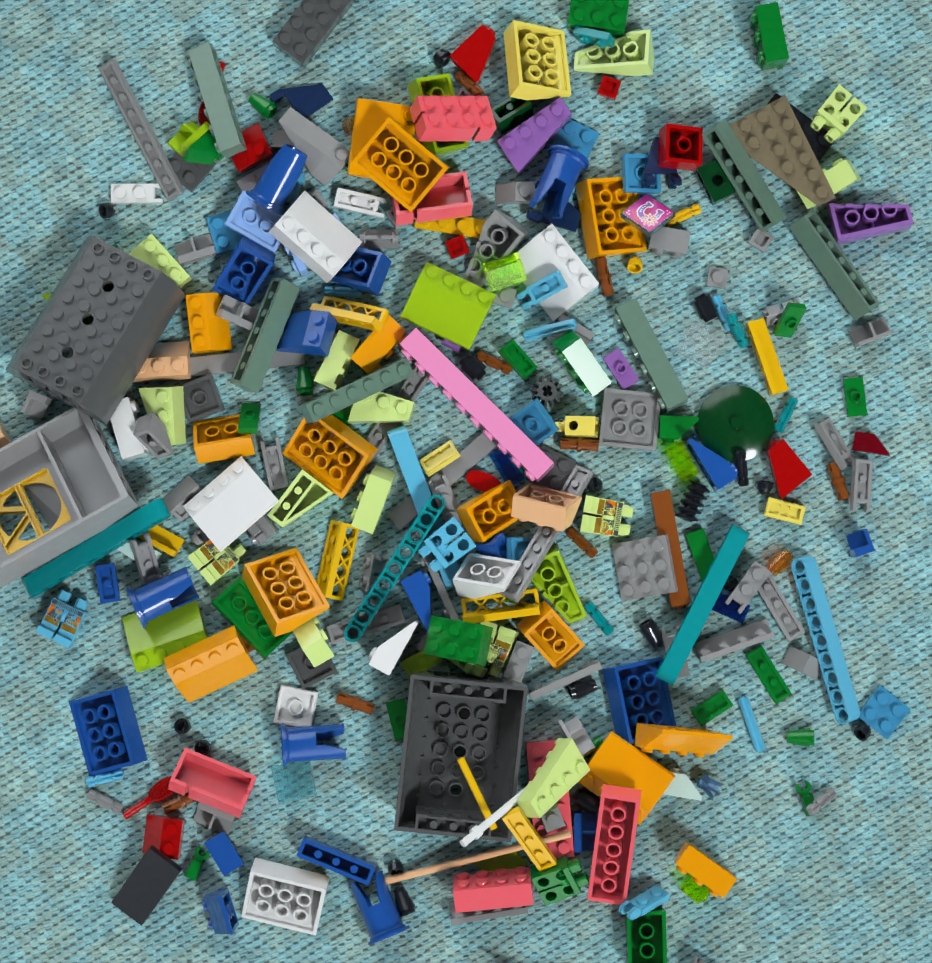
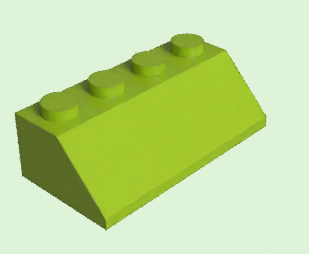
[407,73,469,157]

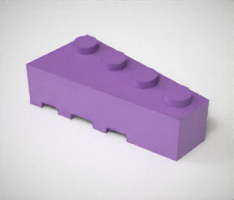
[497,97,573,174]
[826,203,913,245]

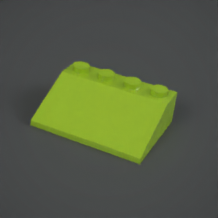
[400,262,496,350]
[122,600,209,673]

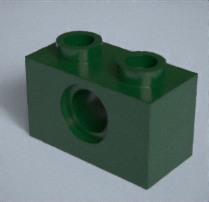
[491,97,533,135]
[696,159,735,205]

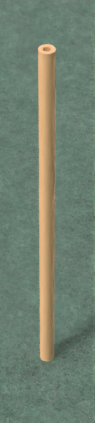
[385,830,572,885]

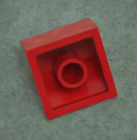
[231,123,275,174]
[142,814,185,860]

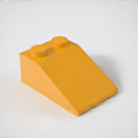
[456,480,518,543]
[516,600,585,671]

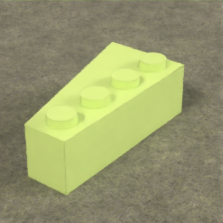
[516,738,590,818]

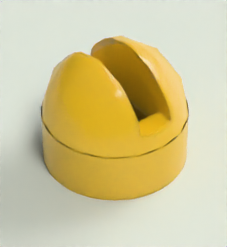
[627,257,643,273]

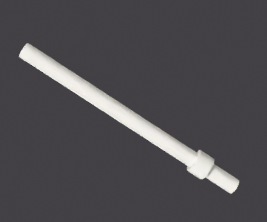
[460,787,526,847]

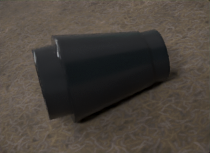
[639,618,663,648]
[567,679,597,700]
[394,887,415,917]

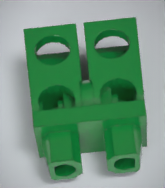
[530,856,589,906]

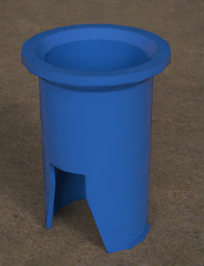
[246,143,307,215]
[529,145,589,219]
[126,567,199,629]
[281,723,346,767]
[349,870,410,945]

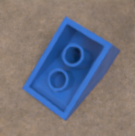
[212,236,276,305]
[330,247,392,296]
[276,310,337,356]
[685,438,738,491]
[400,570,432,633]
[202,887,239,934]

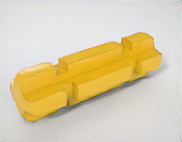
[665,203,701,227]

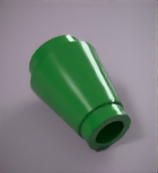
[248,93,277,119]
[296,367,315,396]
[787,728,814,747]

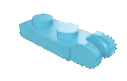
[516,270,568,310]
[618,885,670,920]

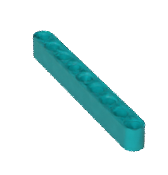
[344,494,446,642]
[22,498,171,598]
[655,524,750,685]

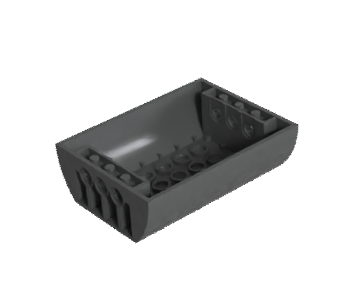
[6,236,185,425]
[394,670,528,842]

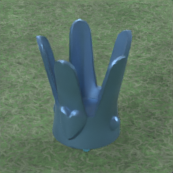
[695,773,724,801]

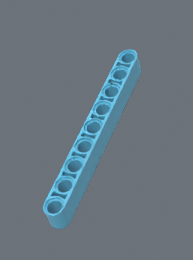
[387,425,459,591]
[791,555,860,725]

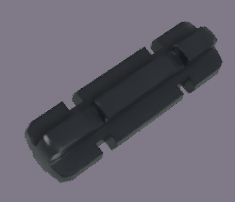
[735,449,749,487]

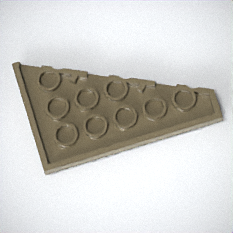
[730,96,836,207]

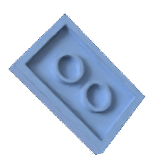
[224,191,283,253]

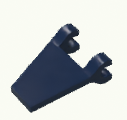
[270,84,334,118]
[641,137,682,189]
[526,181,581,232]

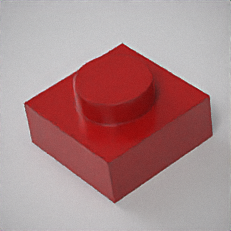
[597,75,621,101]
[445,234,470,259]

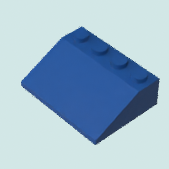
[602,657,676,744]
[69,686,148,776]

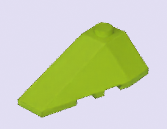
[531,543,587,624]

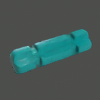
[725,312,750,348]
[774,397,798,433]
[584,602,614,635]

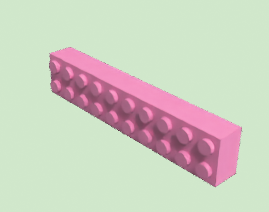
[400,328,554,482]

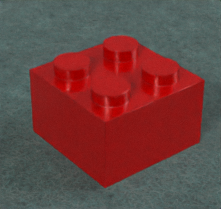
[658,123,703,171]

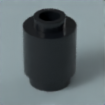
[693,293,719,323]
[459,353,487,381]
[572,787,600,814]

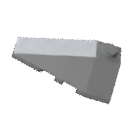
[278,107,350,186]
[464,209,529,288]
[25,483,61,529]

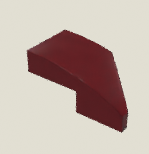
[852,431,890,457]

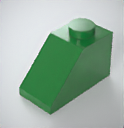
[183,130,224,165]
[658,415,699,443]

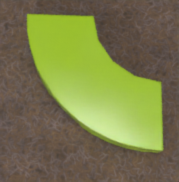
[474,849,528,871]

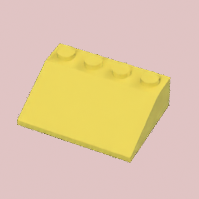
[503,20,571,100]

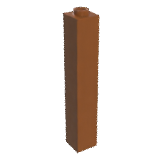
[650,490,690,610]

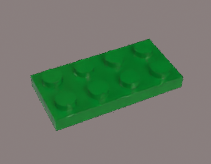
[211,577,292,659]

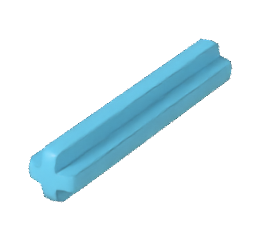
[523,319,577,341]
[738,696,765,752]

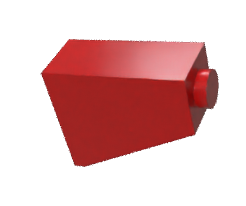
[450,24,496,85]
[766,439,812,499]

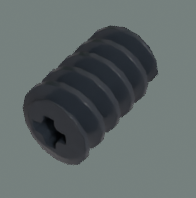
[675,480,710,523]

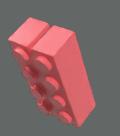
[410,96,497,141]
[391,171,473,226]
[168,748,257,818]
[453,866,534,913]

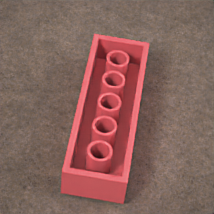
[526,739,574,858]
[587,784,642,905]

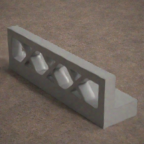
[694,619,775,662]
[449,902,528,925]

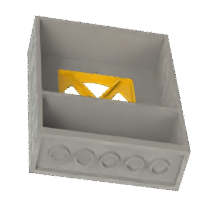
[0,408,141,588]

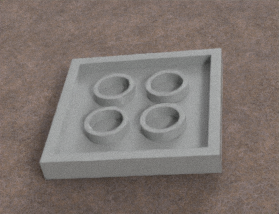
[599,388,660,451]
[612,534,678,601]

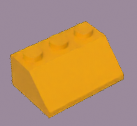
[185,293,233,354]
[350,314,407,374]
[193,414,255,464]
[674,841,737,898]

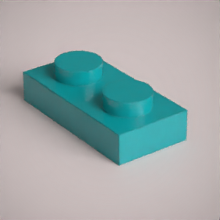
[573,26,615,48]

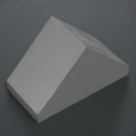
[782,646,821,680]

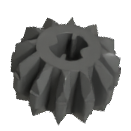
[531,375,563,408]

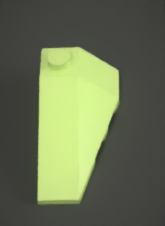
[574,30,654,76]

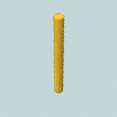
[457,757,498,831]

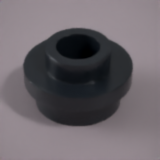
[433,49,451,67]

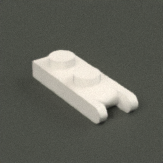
[111,183,163,204]
[334,188,388,218]

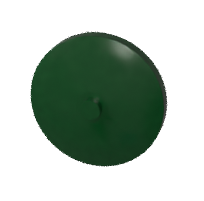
[697,385,774,462]

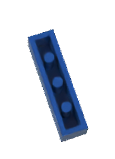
[297,835,377,885]

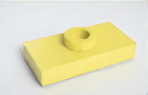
[419,440,461,477]
[763,497,806,525]

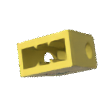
[555,416,600,438]

